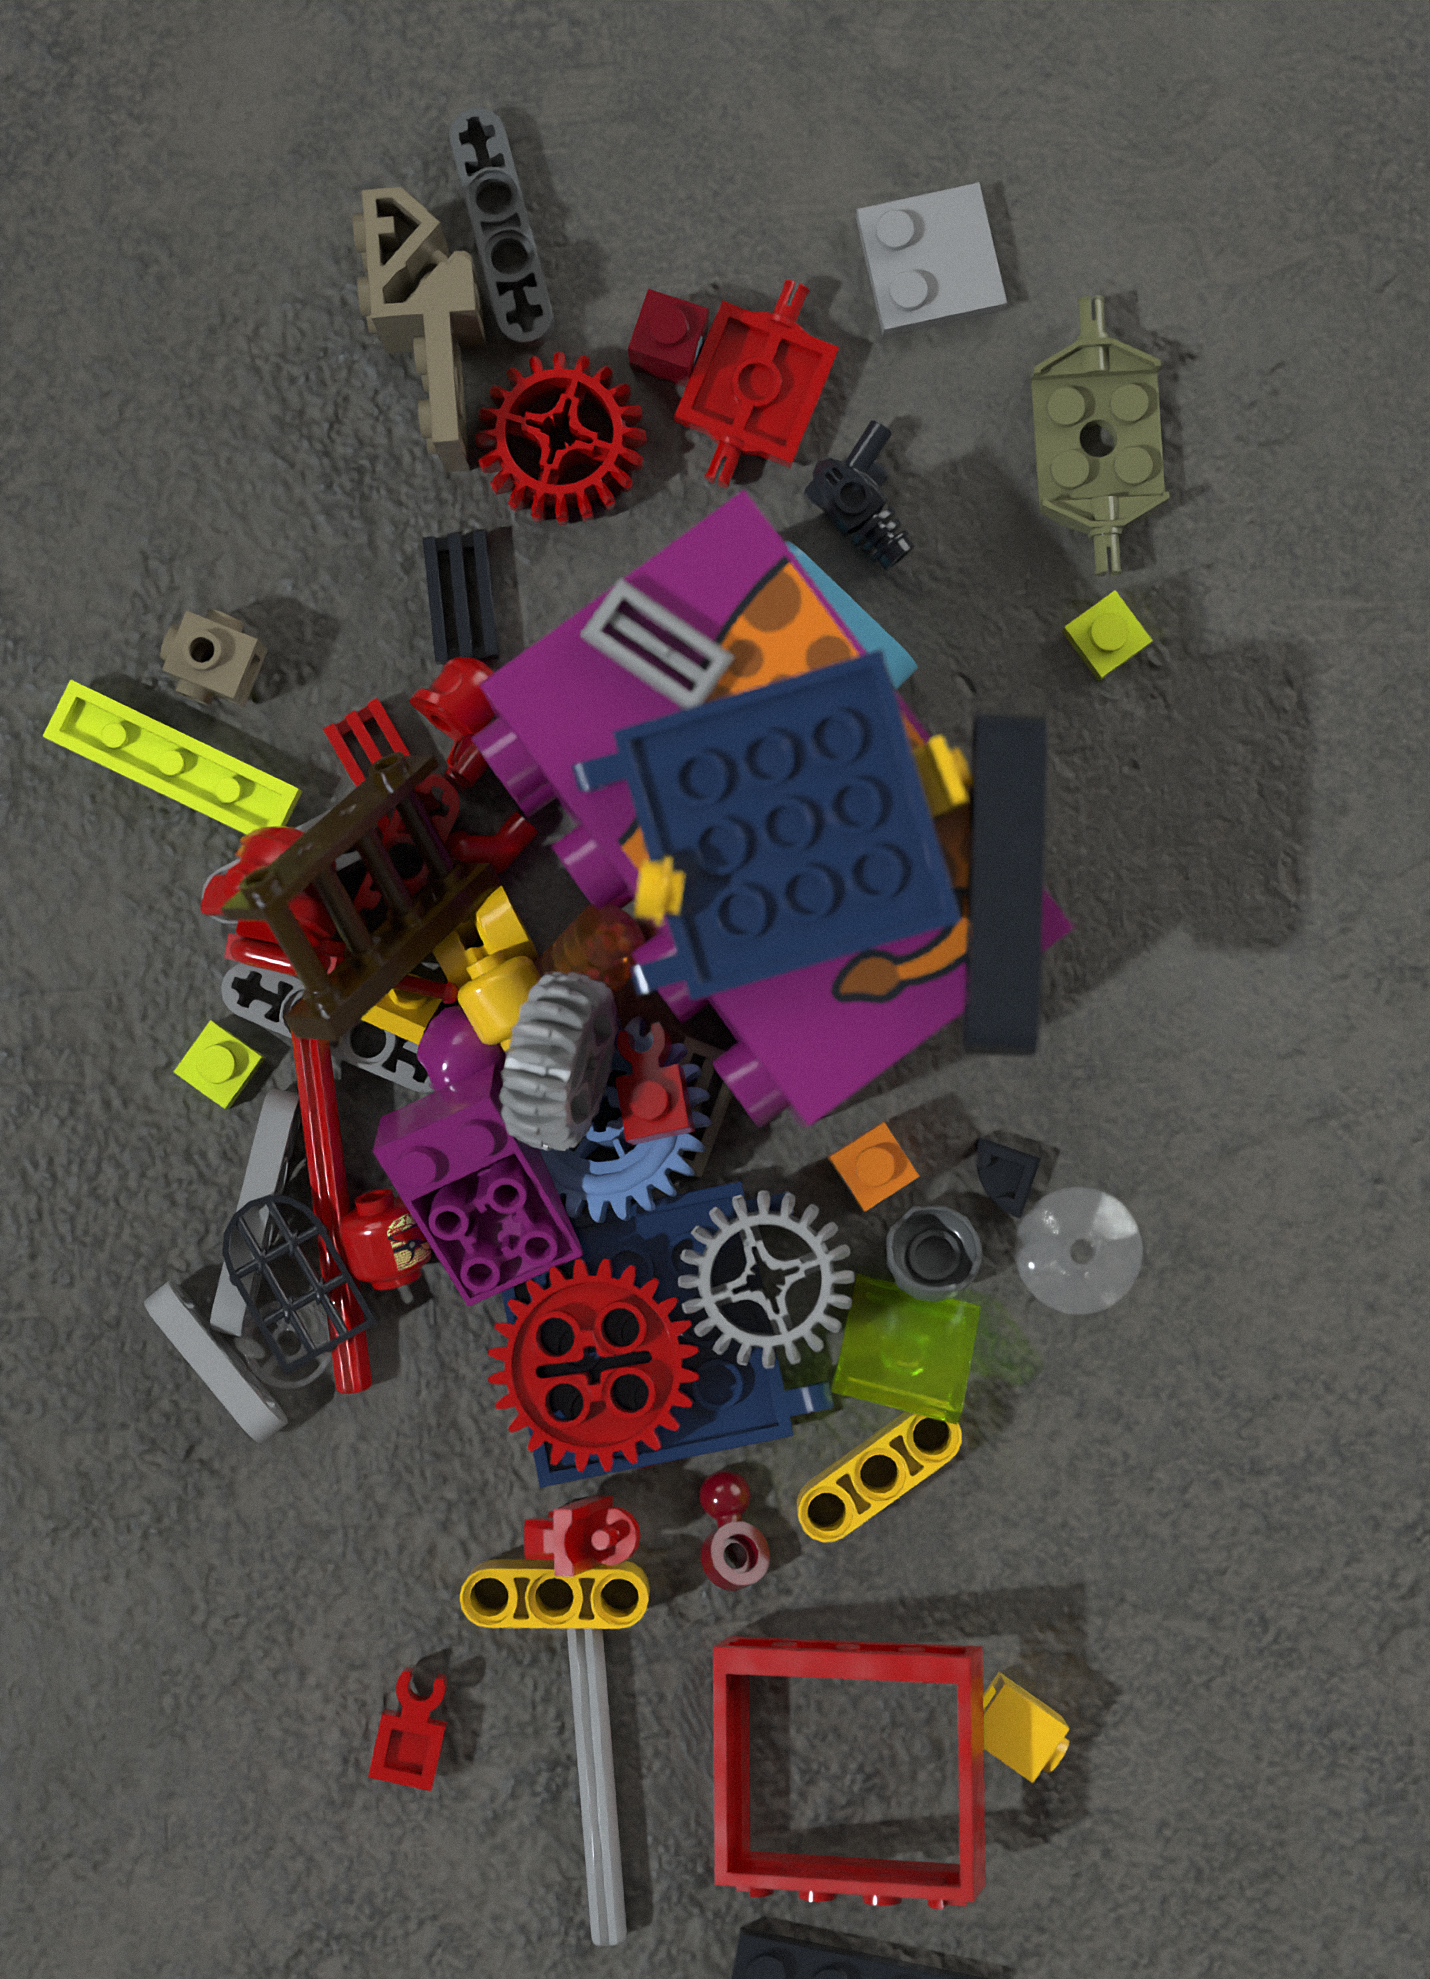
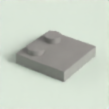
[856,182,1007,337]

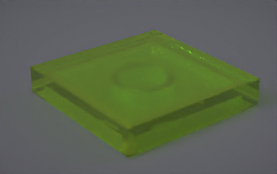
[831,1274,981,1425]

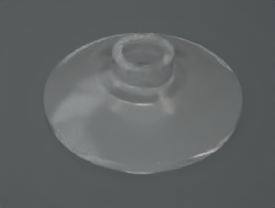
[1015,1187,1143,1314]

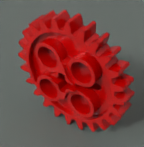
[488,1258,700,1472]

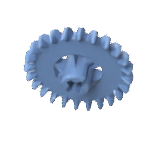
[540,1014,712,1223]

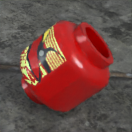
[339,1189,432,1290]

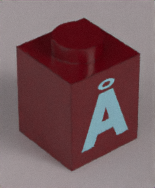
[628,289,709,387]

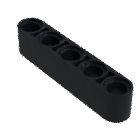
[963,713,1048,1057]

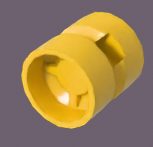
[432,884,540,990]

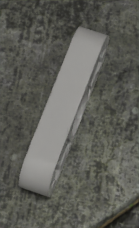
[144,1280,288,1444]

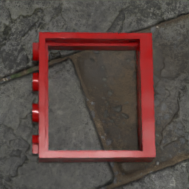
[713,1636,986,1910]

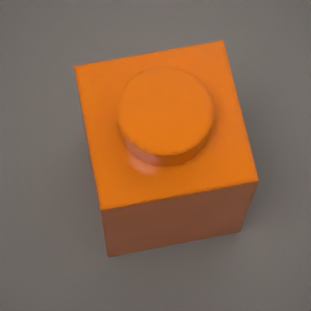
[827,1122,920,1212]

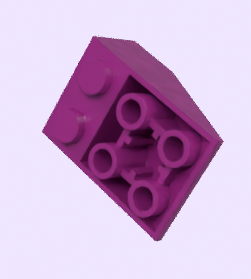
[373,1064,583,1307]

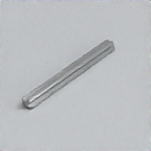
[567,1629,627,1946]

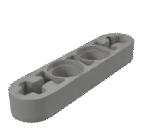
[221,963,435,1093]
[210,1087,302,1338]

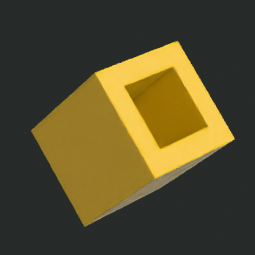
[983,1672,1069,1783]

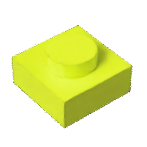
[1061,590,1153,682]
[173,1020,266,1109]

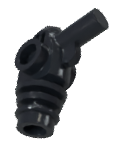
[803,420,915,571]

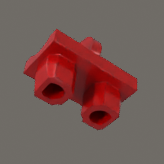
[524,1495,641,1577]

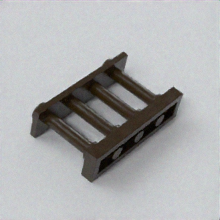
[220,752,502,1041]

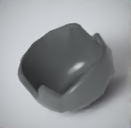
[885,1205,982,1302]

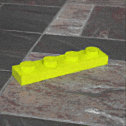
[43,679,302,835]

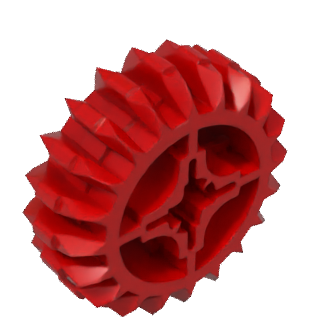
[475,351,647,526]

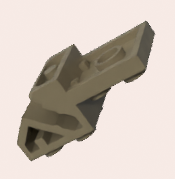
[353,187,486,473]

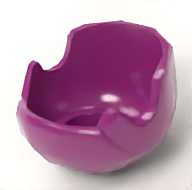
[417,1004,507,1092]

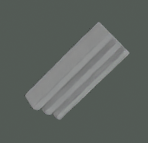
[581,578,734,709]

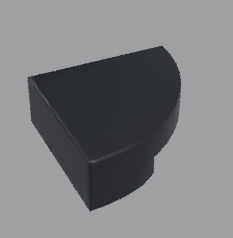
[975,1138,1041,1219]

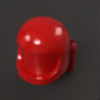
[409,657,495,791]

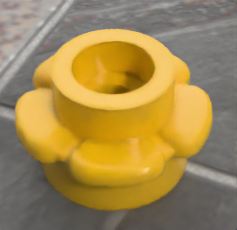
[635,856,684,926]

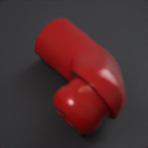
[445,811,539,874]

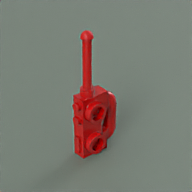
[224,933,459,1004]

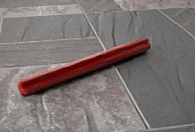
[291,1030,372,1394]

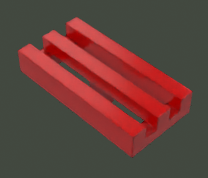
[323,698,442,834]

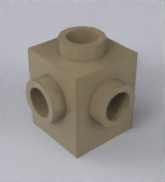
[160,609,268,708]

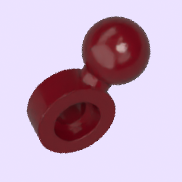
[700,1470,770,1591]

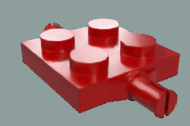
[674,280,839,488]

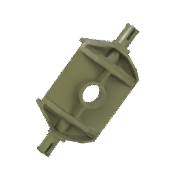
[1030,295,1170,577]

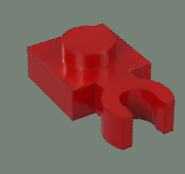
[615,1023,695,1145]
[368,1666,447,1791]

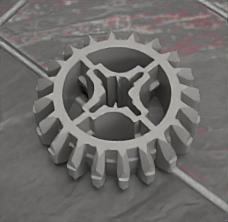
[500,972,618,1151]
[678,1190,855,1368]

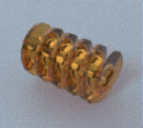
[534,904,645,996]

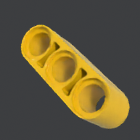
[797,1402,962,1542]
[459,1559,650,1629]

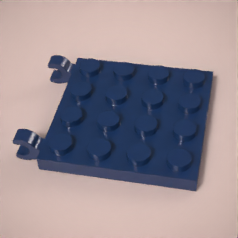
[571,649,962,1001]
[501,1182,834,1488]

